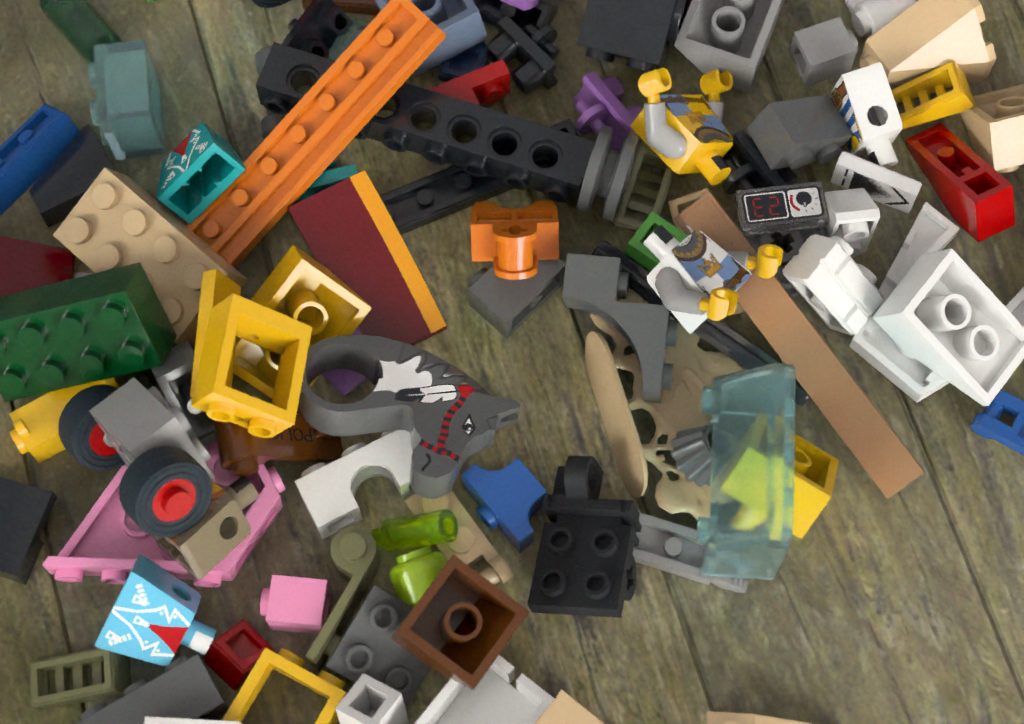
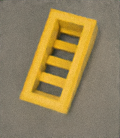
[891,60,975,130]

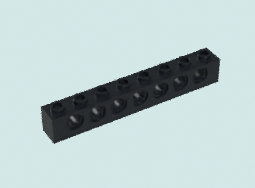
[256,42,596,203]

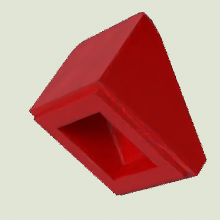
[204,619,275,690]

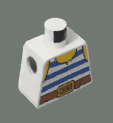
[829,62,903,169]

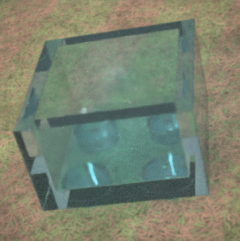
[88,40,165,160]

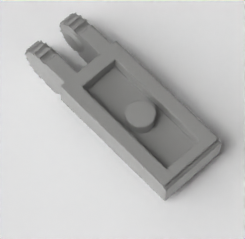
[633,512,757,593]

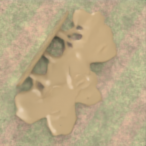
[585,288,745,525]

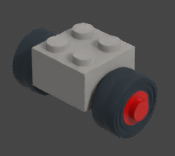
[58,378,215,538]

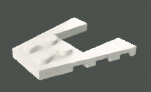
[849,202,1024,403]

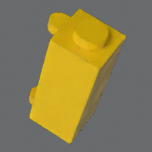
[9,377,120,464]

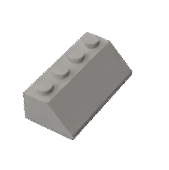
[674,0,785,93]

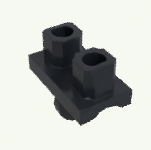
[281,0,353,58]
[486,15,560,95]
[722,130,797,194]

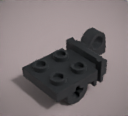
[527,456,642,618]

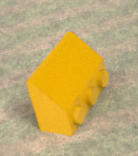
[233,245,372,399]

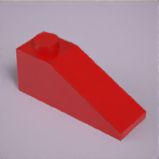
[905,123,1015,242]

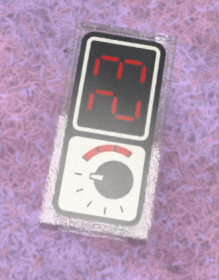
[735,181,830,235]

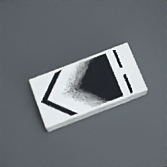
[830,151,922,214]

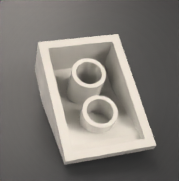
[872,248,1024,406]

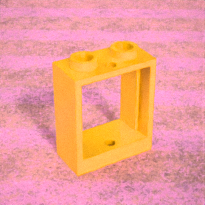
[191,293,312,438]
[222,647,347,724]

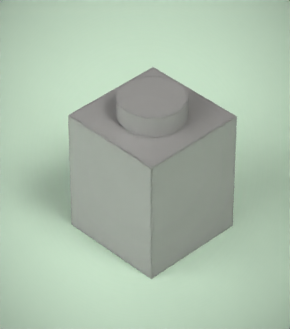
[789,16,858,87]

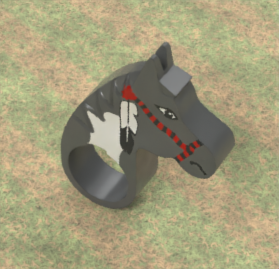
[298,334,520,499]

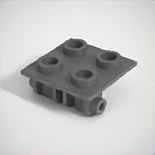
[325,584,430,708]

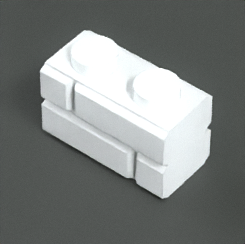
[782,234,884,336]

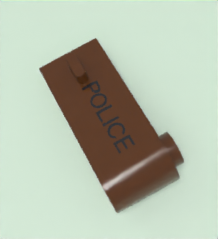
[213,408,343,476]

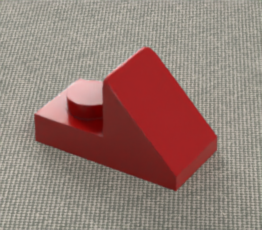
[428,59,510,106]

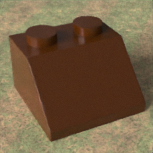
[391,555,530,690]

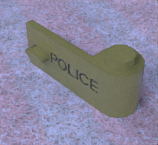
[306,526,380,671]

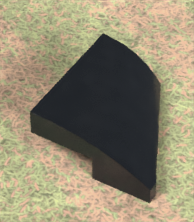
[29,124,115,228]
[0,478,57,585]

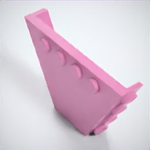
[42,403,286,588]

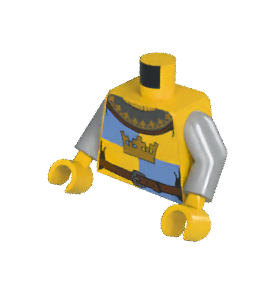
[630,68,733,186]

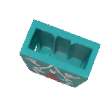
[157,123,246,224]

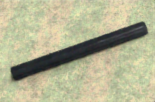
[592,240,810,406]

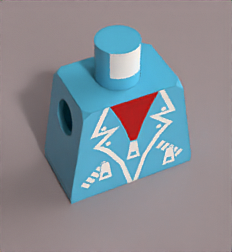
[94,554,216,666]

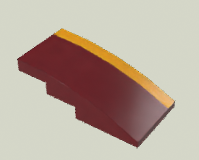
[288,170,447,346]

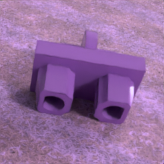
[572,71,643,150]

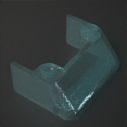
[697,363,795,580]

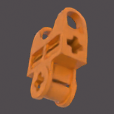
[470,200,559,280]

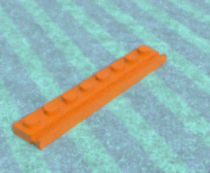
[186,0,447,268]

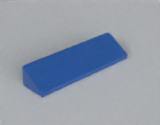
[0,104,80,216]

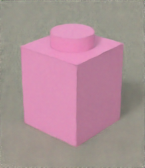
[260,575,332,634]

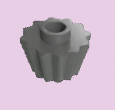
[670,425,733,487]

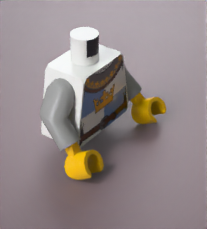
[643,225,783,334]

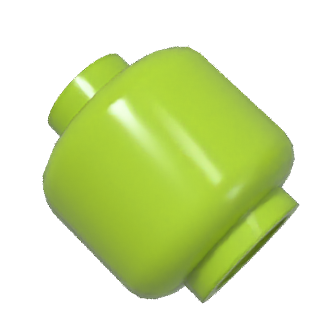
[389,545,447,607]

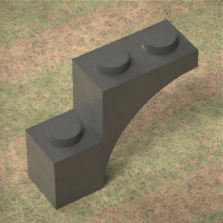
[562,253,678,403]

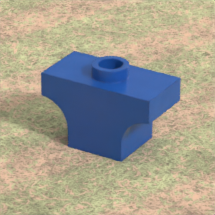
[461,458,547,553]

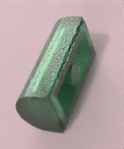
[40,0,122,66]

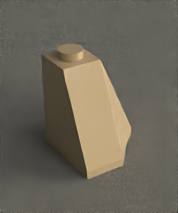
[859,0,997,90]

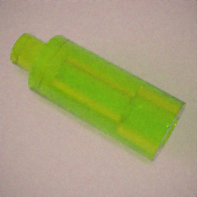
[371,509,458,552]

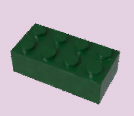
[0,262,177,402]

